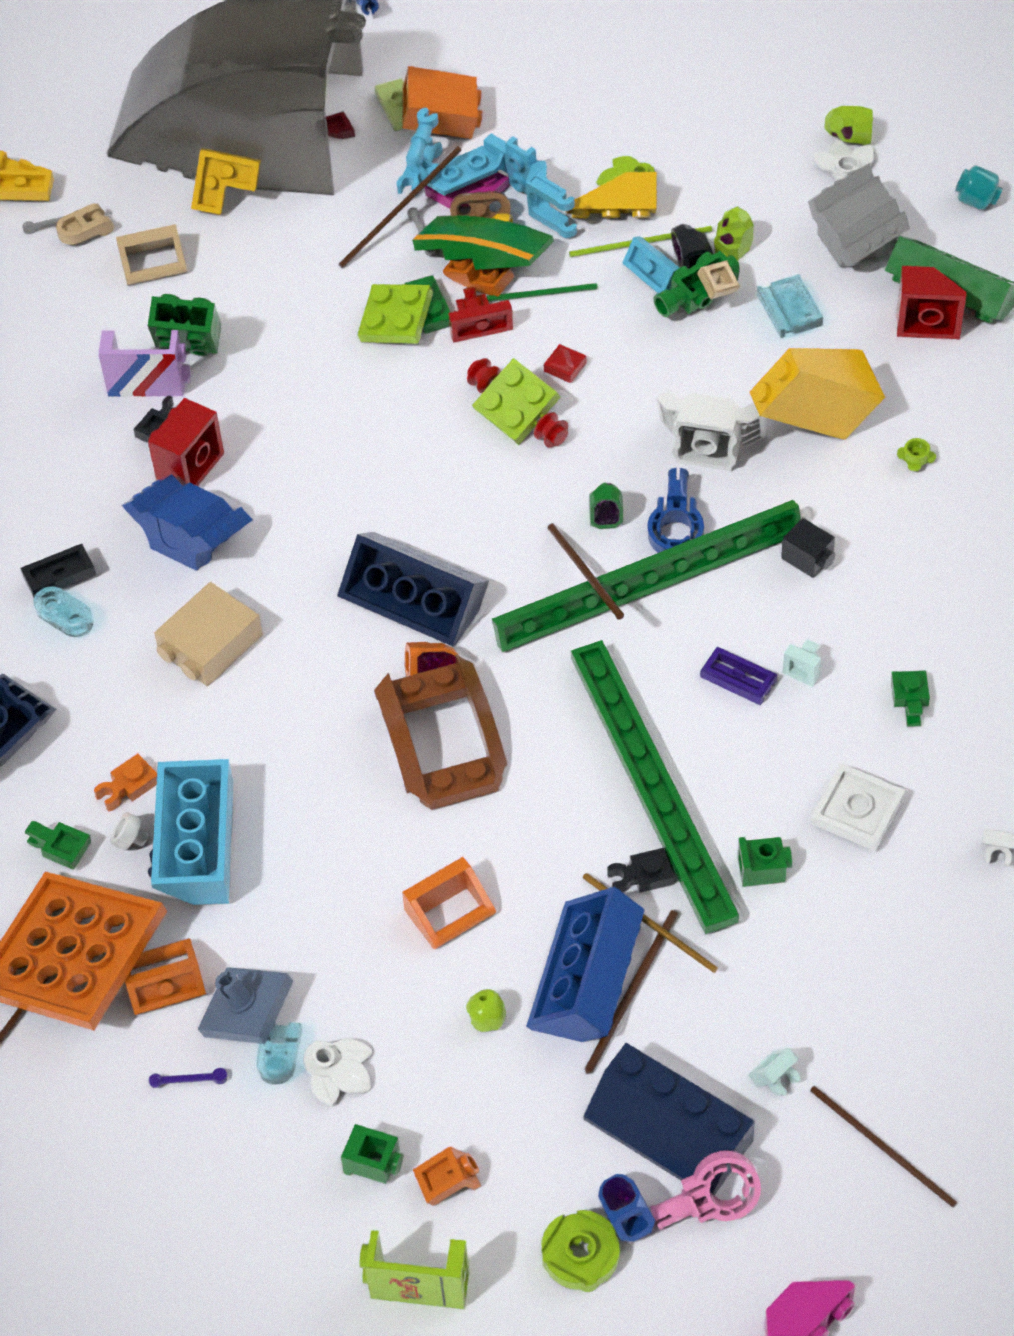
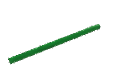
[487,283,597,302]

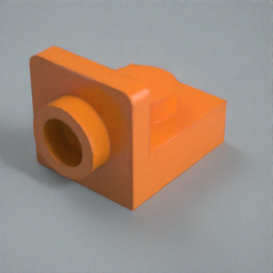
[413,1146,481,1206]

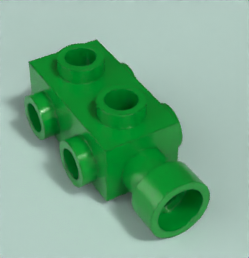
[653,250,740,317]

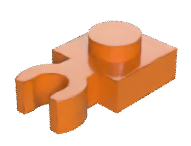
[94,753,157,812]

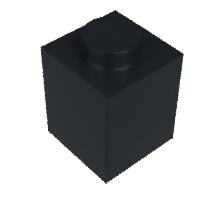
[781,518,836,578]

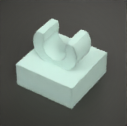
[782,639,821,687]
[748,1048,801,1096]

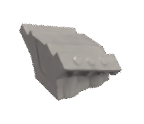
[808,163,910,268]

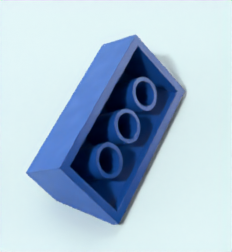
[526,887,645,1042]

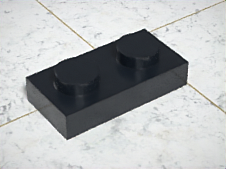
[20,543,96,599]

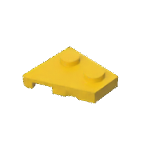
[0,150,54,201]

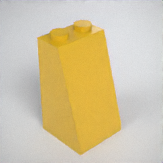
[749,348,885,440]

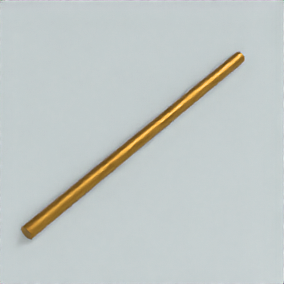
[582,873,718,973]

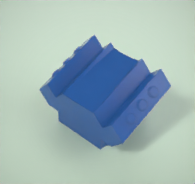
[121,474,253,571]

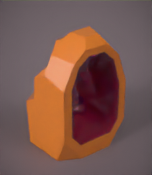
[404,642,459,677]

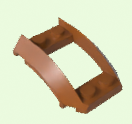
[374,654,507,810]

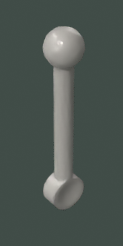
[407,207,437,256]
[22,210,77,234]

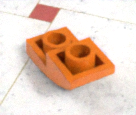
[442,258,514,297]

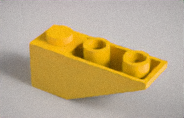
[565,172,657,219]

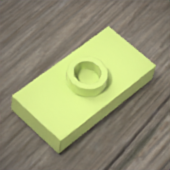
[374,78,404,131]

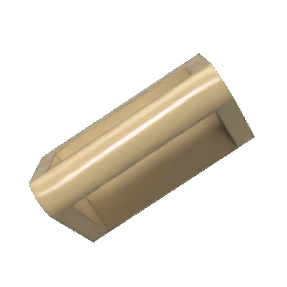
[116,224,187,285]

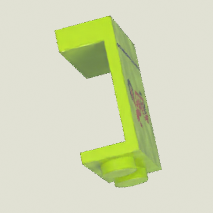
[359,1230,470,1309]

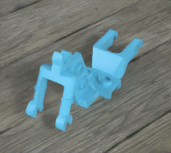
[396,108,577,238]

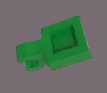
[891,670,930,727]
[24,821,91,870]

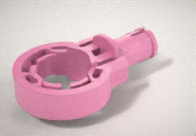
[650,1151,761,1230]

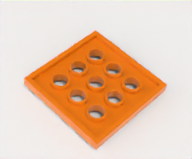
[0,871,167,1030]

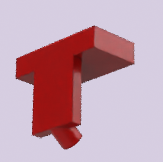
[448,287,513,343]

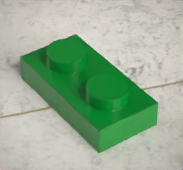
[404,275,450,334]

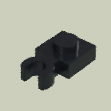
[133,395,174,443]
[607,848,674,893]

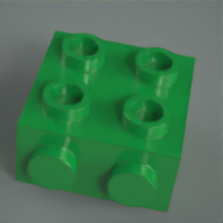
[147,294,222,356]

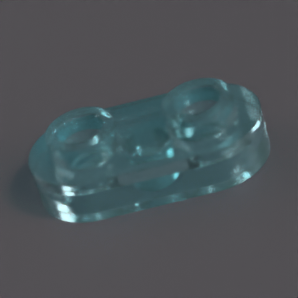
[33,587,94,637]

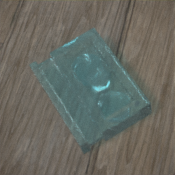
[757,274,823,338]

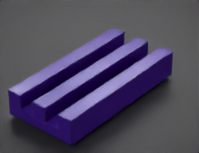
[700,646,777,706]

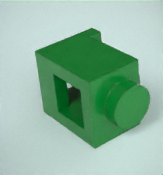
[737,837,792,887]
[341,1124,404,1184]

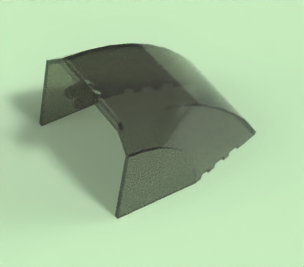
[107,0,366,195]

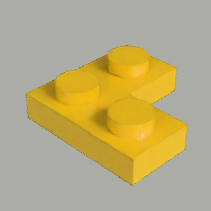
[191,148,261,215]

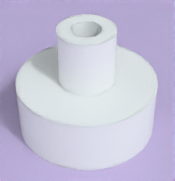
[110,812,148,850]

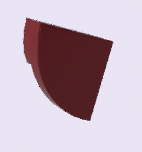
[316,111,355,139]

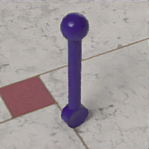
[148,1068,228,1088]

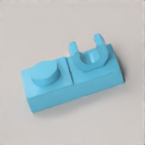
[622,236,679,293]

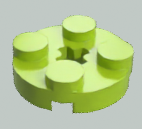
[541,1210,620,1292]

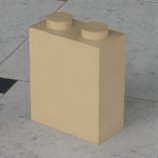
[154,581,263,687]

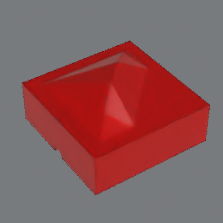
[543,344,587,383]

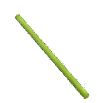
[569,226,712,257]

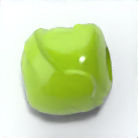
[466,989,506,1032]

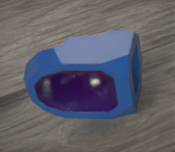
[598,1174,655,1242]

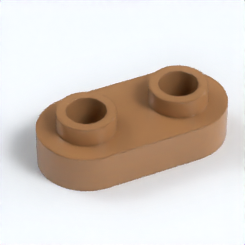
[450,191,511,218]

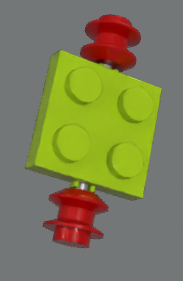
[467,357,568,448]

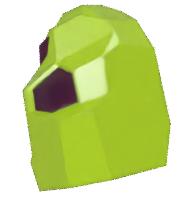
[824,105,873,145]
[713,206,754,261]

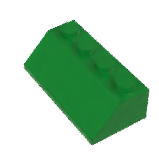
[884,236,1014,323]

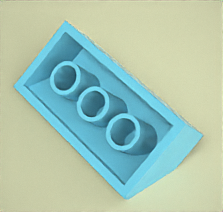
[151,759,234,905]

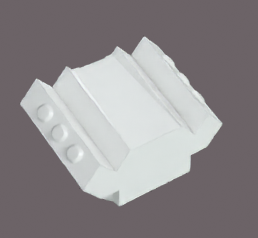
[656,390,766,472]

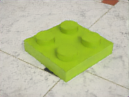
[357,284,433,344]

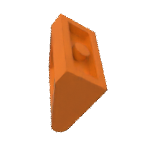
[402,857,496,949]
[125,938,206,1015]

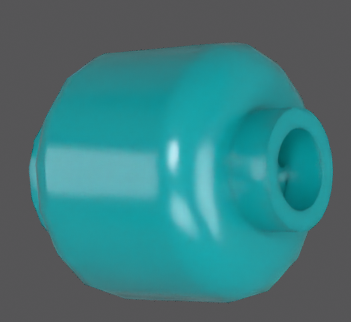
[955,165,1003,210]

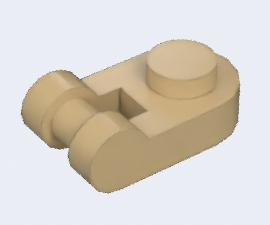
[56,203,114,245]

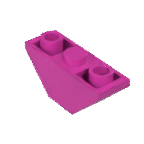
[764,1280,855,1336]

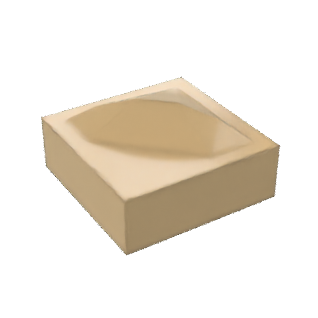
[697,260,741,299]

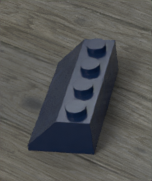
[337,532,489,647]
[583,1042,755,1195]

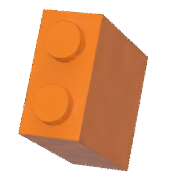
[402,66,482,139]

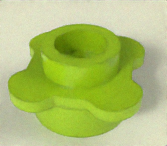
[897,438,936,471]

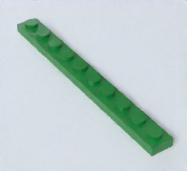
[492,500,801,652]
[571,640,739,935]

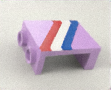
[98,330,190,397]

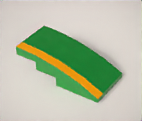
[412,215,554,270]

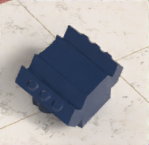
[0,673,57,767]

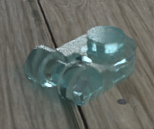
[256,1022,302,1085]

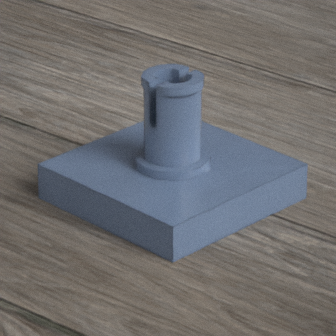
[198,967,294,1044]

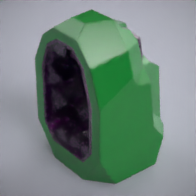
[589,482,623,529]

